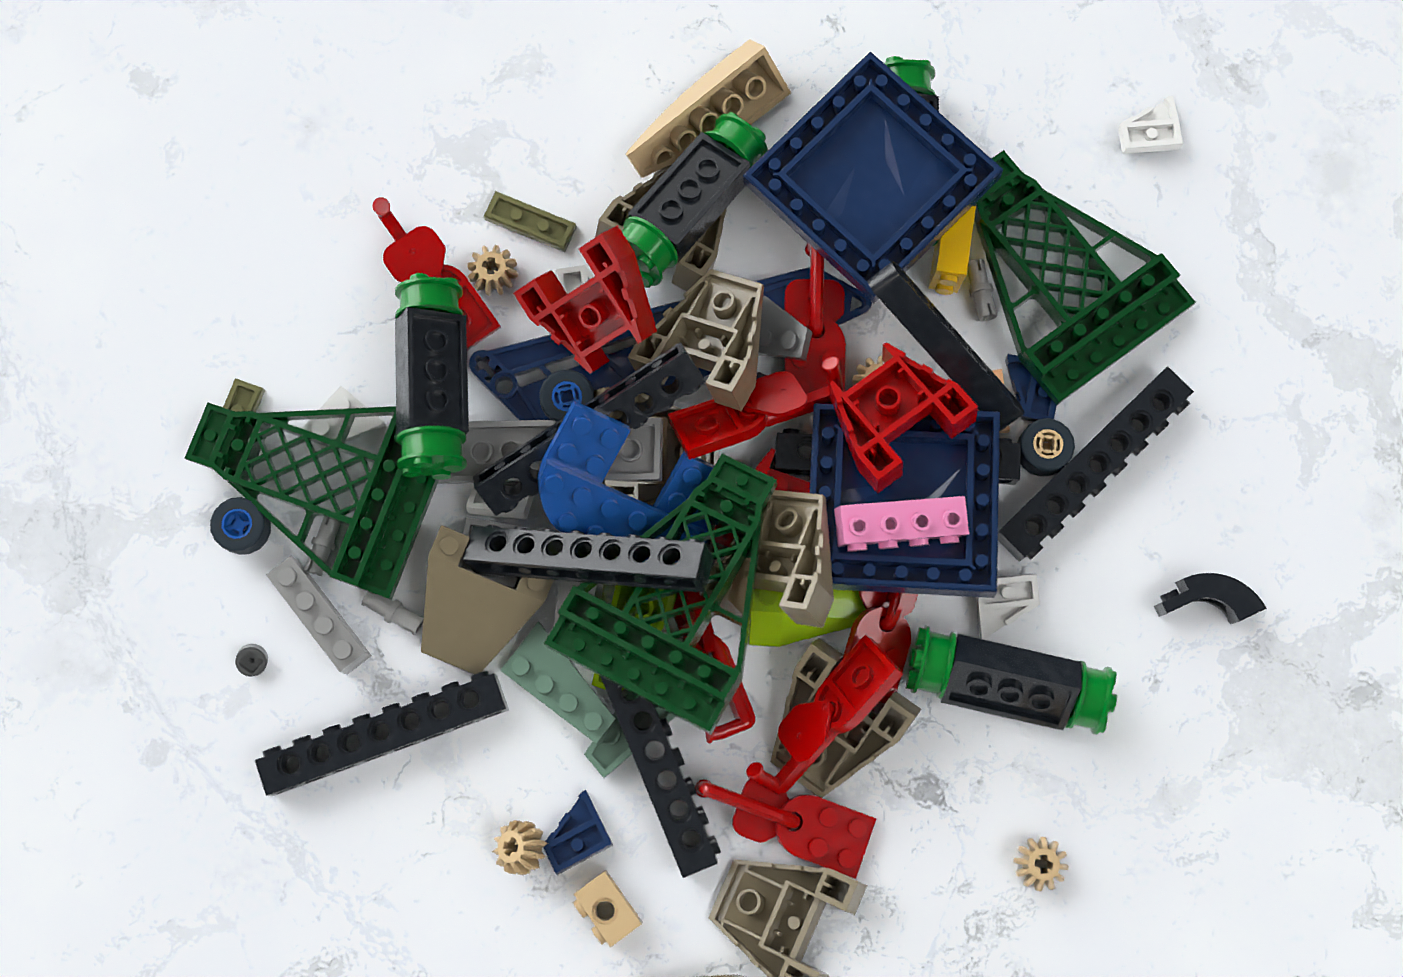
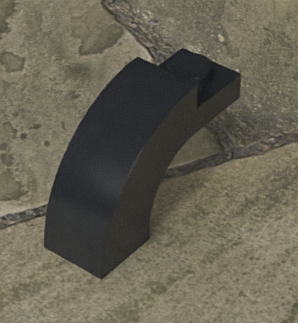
[1154,573,1267,625]

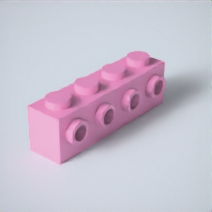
[834,496,969,552]

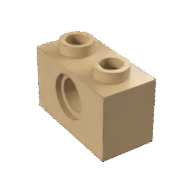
[573,870,643,948]

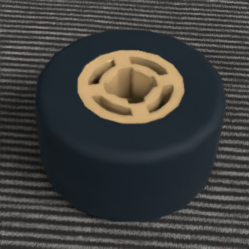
[1017,418,1075,477]

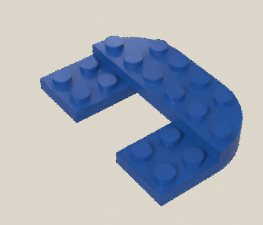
[538,401,715,563]

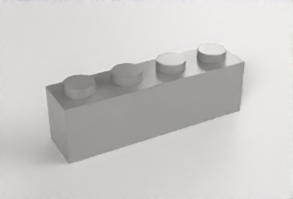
[266,556,372,675]

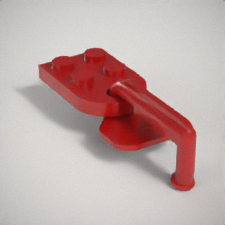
[372,197,501,351]
[784,243,846,394]
[668,356,843,460]
[673,562,756,744]
[842,591,918,704]
[746,634,903,794]
[695,779,877,879]

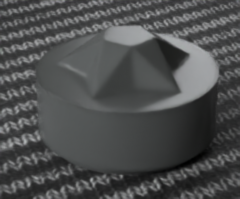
[235,644,268,677]

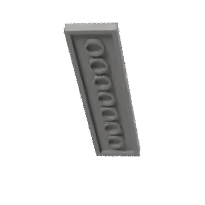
[438,418,663,484]

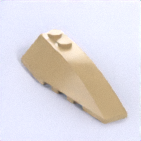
[625,39,791,178]

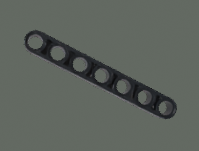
[868,261,1025,431]

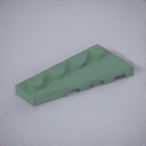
[500,621,617,746]
[584,691,676,778]

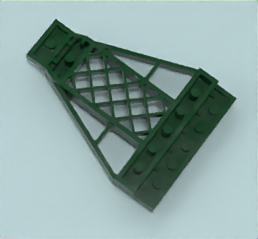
[973,150,1196,405]
[184,402,439,600]
[543,453,778,735]

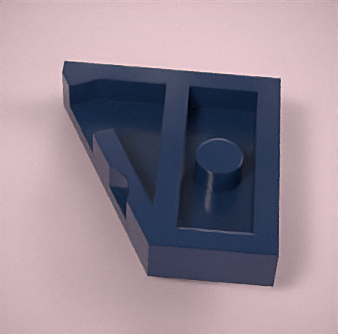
[1005,354,1057,422]
[543,790,613,875]

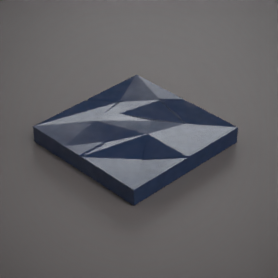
[743,51,1003,304]
[810,404,1000,598]

